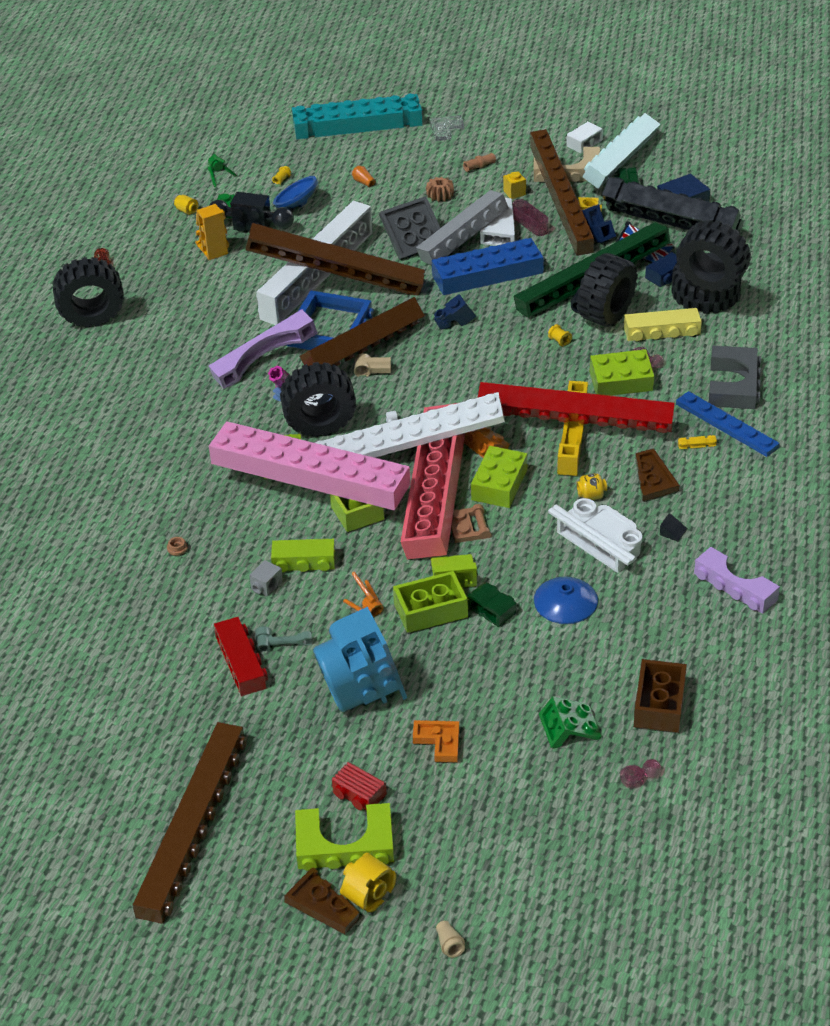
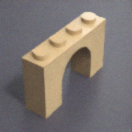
[534,147,600,182]

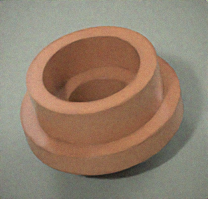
[167,537,188,556]

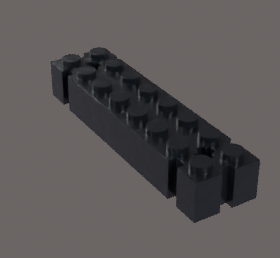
[602,177,743,234]

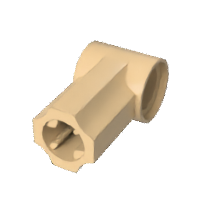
[354,353,391,377]

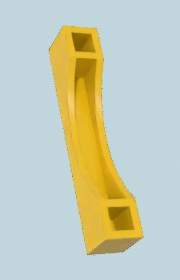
[557,381,588,476]

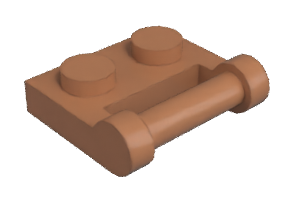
[451,504,491,543]

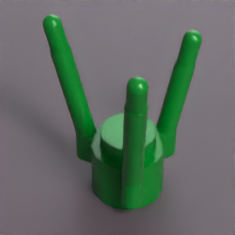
[207,154,237,187]

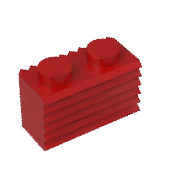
[332,762,387,811]

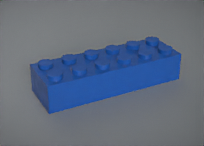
[432,238,544,296]

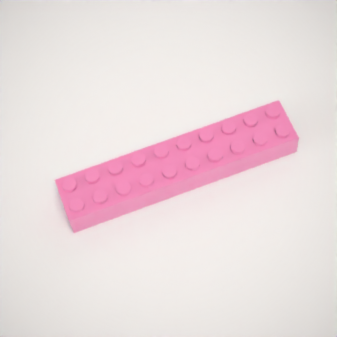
[209,421,410,511]

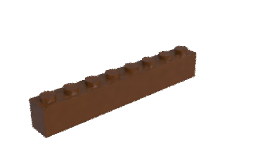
[299,297,425,366]

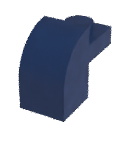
[582,204,616,243]

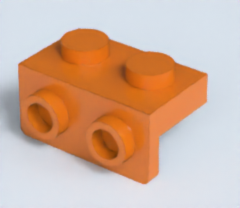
[464,426,510,458]

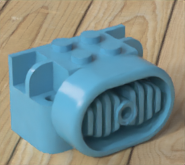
[313,607,407,712]

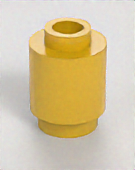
[174,195,199,215]

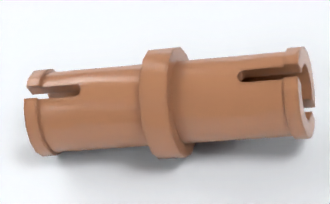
[463,153,496,172]

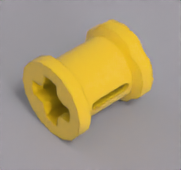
[548,324,572,347]

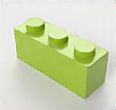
[271,539,335,572]

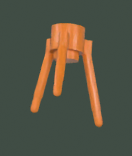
[343,572,384,617]

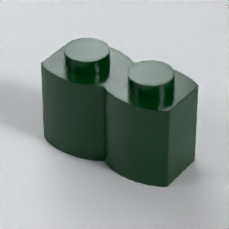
[467,582,516,627]

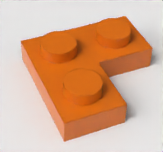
[413,720,459,762]

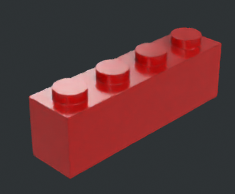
[214,616,268,696]

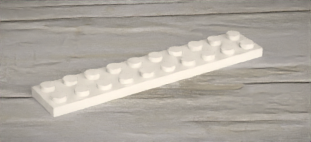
[315,392,505,458]

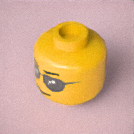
[576,473,607,500]

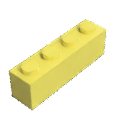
[624,308,702,341]

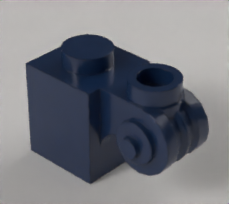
[434,294,476,330]

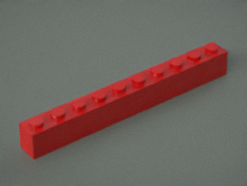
[478,382,675,433]

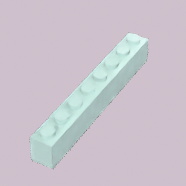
[582,113,660,189]

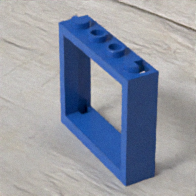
[286,290,374,350]

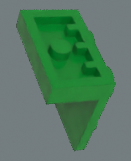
[539,696,602,748]

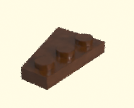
[635,448,680,501]
[284,868,359,934]

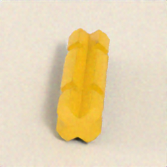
[678,435,717,449]

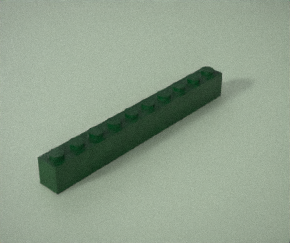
[513,222,671,318]

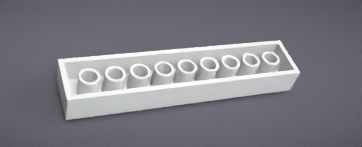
[256,201,372,325]

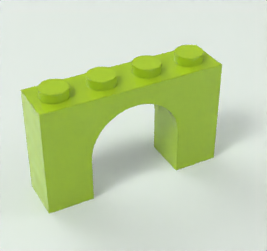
[295,803,394,871]

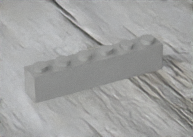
[416,190,509,265]

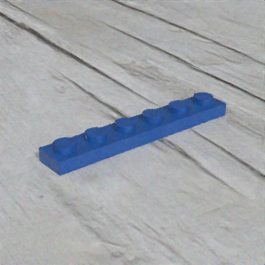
[676,391,780,457]

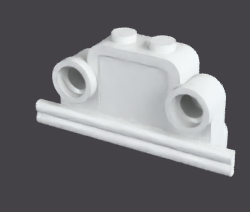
[548,498,642,573]

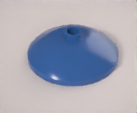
[273,176,318,209]
[534,577,598,624]

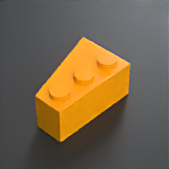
[195,204,229,260]

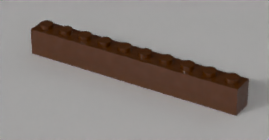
[530,129,594,256]
[245,223,425,296]
[133,722,247,924]

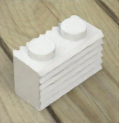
[566,121,603,153]

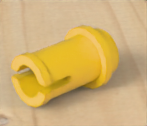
[272,166,291,185]

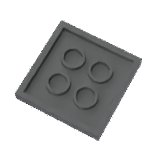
[379,196,440,260]

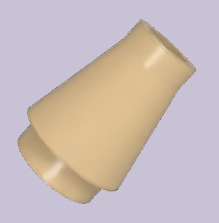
[436,921,465,958]

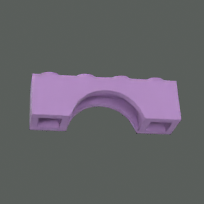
[694,547,780,614]

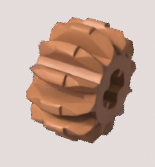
[426,176,454,202]

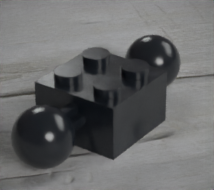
[209,192,294,232]

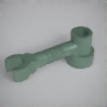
[255,626,312,652]

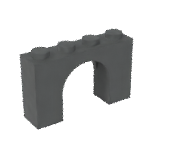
[709,345,761,409]

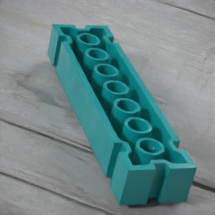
[292,93,423,140]

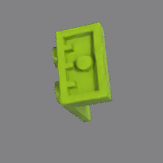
[431,554,477,588]

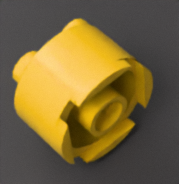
[340,852,396,912]

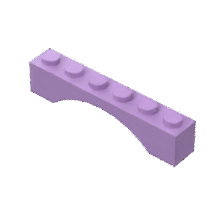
[209,309,317,389]

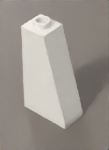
[480,198,515,246]

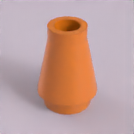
[352,166,376,187]

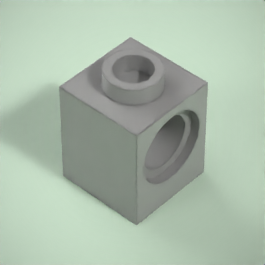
[249,560,283,597]

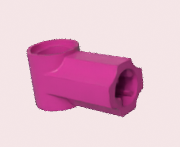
[268,365,290,388]

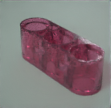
[512,199,548,236]

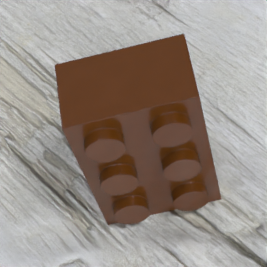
[633,659,687,733]

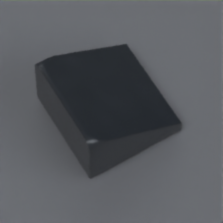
[660,513,687,542]

